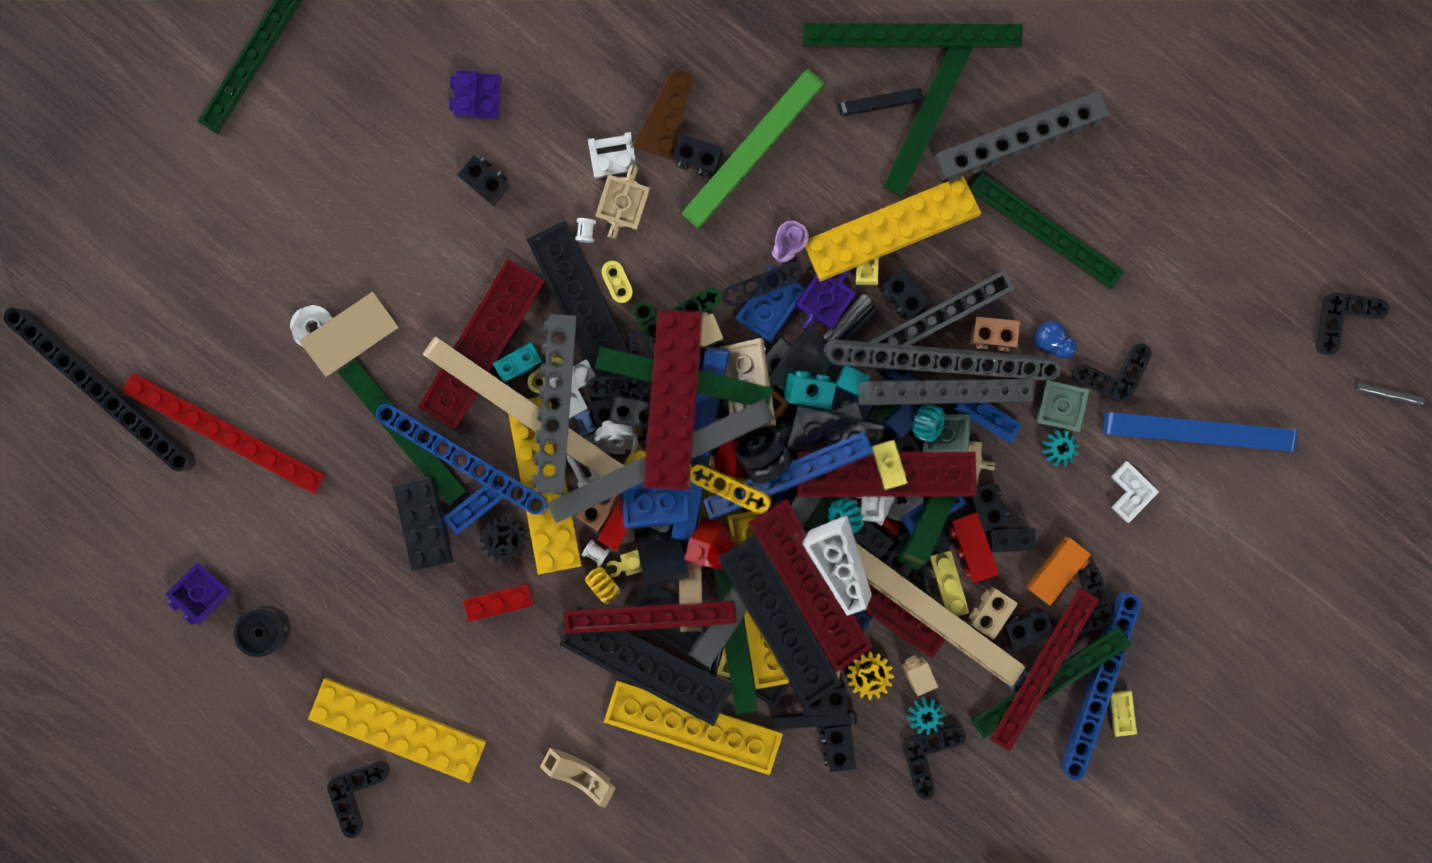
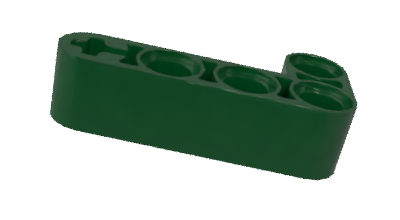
[633,288,721,342]
[898,497,955,570]

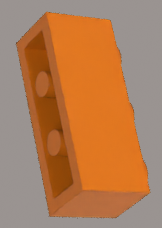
[1025,537,1091,606]

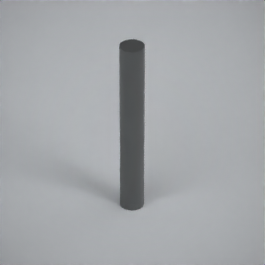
[1357,383,1425,406]

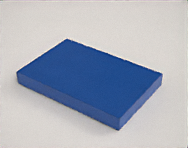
[735,265,806,344]
[622,482,691,529]

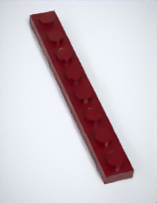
[990,588,1099,751]
[564,600,737,634]

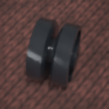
[735,427,793,483]
[233,605,291,658]

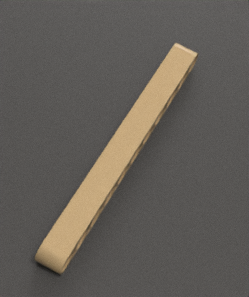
[423,337,624,477]
[856,543,1025,686]

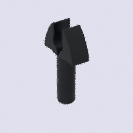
[911,563,936,598]

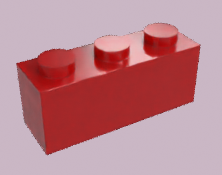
[948,511,999,583]
[463,582,536,622]

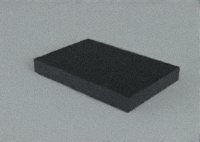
[769,326,840,394]
[634,525,690,589]

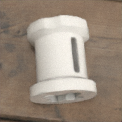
[575,218,596,243]
[582,539,610,567]

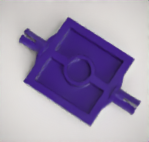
[795,271,856,330]

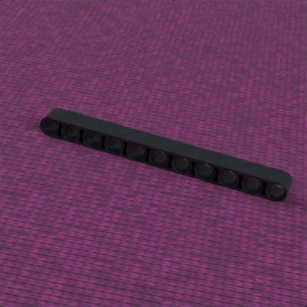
[3,307,196,472]

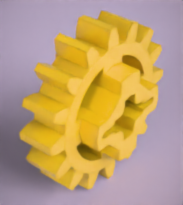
[846,651,894,700]

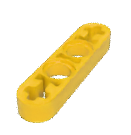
[691,464,771,513]

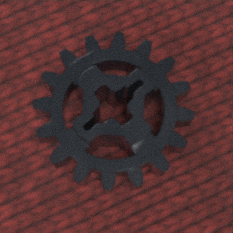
[480,516,528,564]

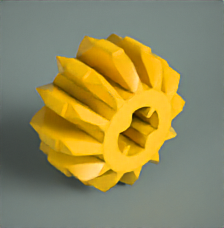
[585,566,621,604]

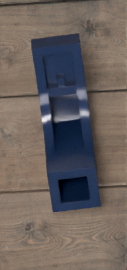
[876,368,921,441]

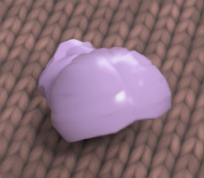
[772,221,809,264]

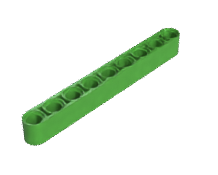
[681,68,825,229]

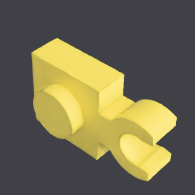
[607,549,642,577]

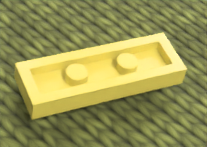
[929,550,969,616]

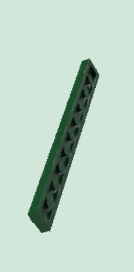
[803,23,1023,48]

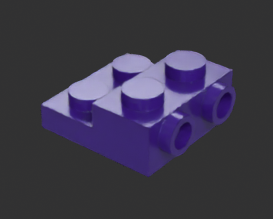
[449,70,501,120]
[165,563,231,626]

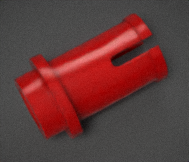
[874,516,901,539]

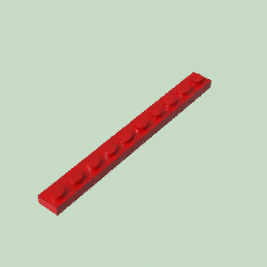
[122,373,326,494]

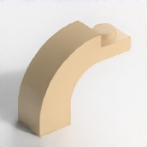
[679,554,703,632]
[540,748,616,808]

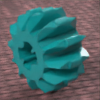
[913,404,945,442]
[1042,430,1080,467]
[827,497,865,534]
[907,697,945,735]

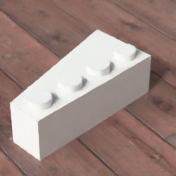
[803,515,872,616]

